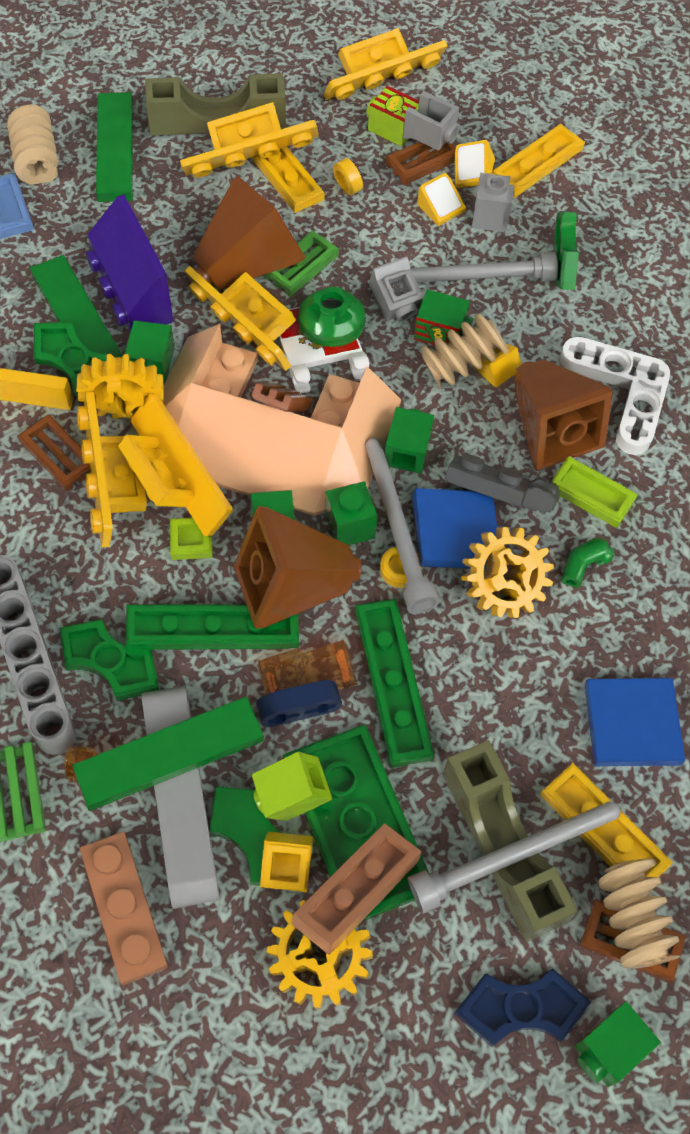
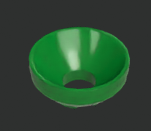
[298,286,366,347]

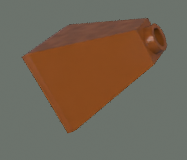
[192,176,306,290]
[515,359,613,471]
[234,506,362,628]

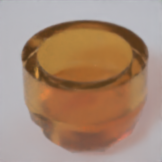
[64,746,98,783]

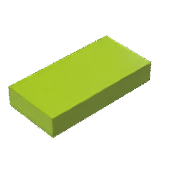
[552,456,638,528]

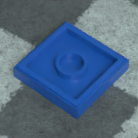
[412,488,497,569]
[584,678,686,767]

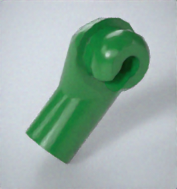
[561,538,614,588]

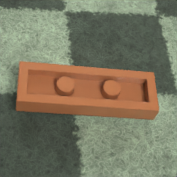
[292,823,422,955]
[79,831,169,986]

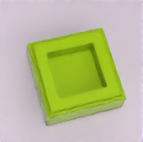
[170,518,213,560]

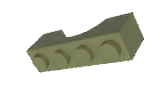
[145,73,286,136]
[443,740,578,943]

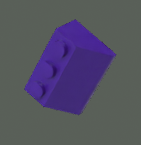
[86,194,174,333]

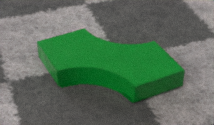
[554,211,579,290]
[33,322,107,399]
[59,619,159,701]
[210,786,282,886]

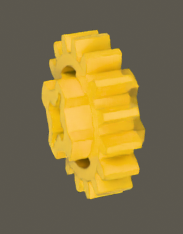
[76,354,164,419]
[461,527,554,618]
[267,900,373,1009]

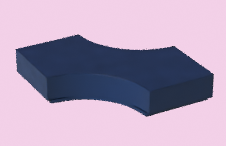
[454,968,592,1047]

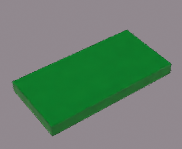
[282,724,429,922]

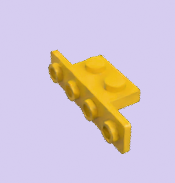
[323,28,448,100]
[180,102,319,178]
[184,266,296,371]
[77,391,147,548]
[118,394,233,536]

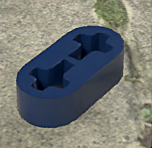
[256,680,342,727]

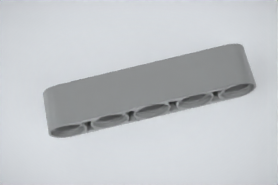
[0,555,76,755]
[141,685,220,909]

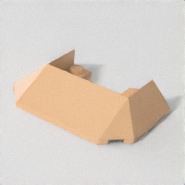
[163,324,401,516]

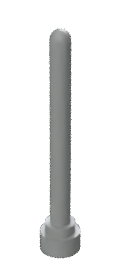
[390,251,558,284]
[366,438,440,613]
[408,801,621,914]

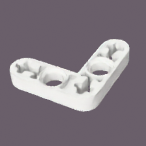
[560,337,670,455]

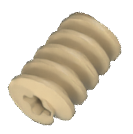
[7,105,58,185]
[421,313,509,391]
[598,858,681,969]

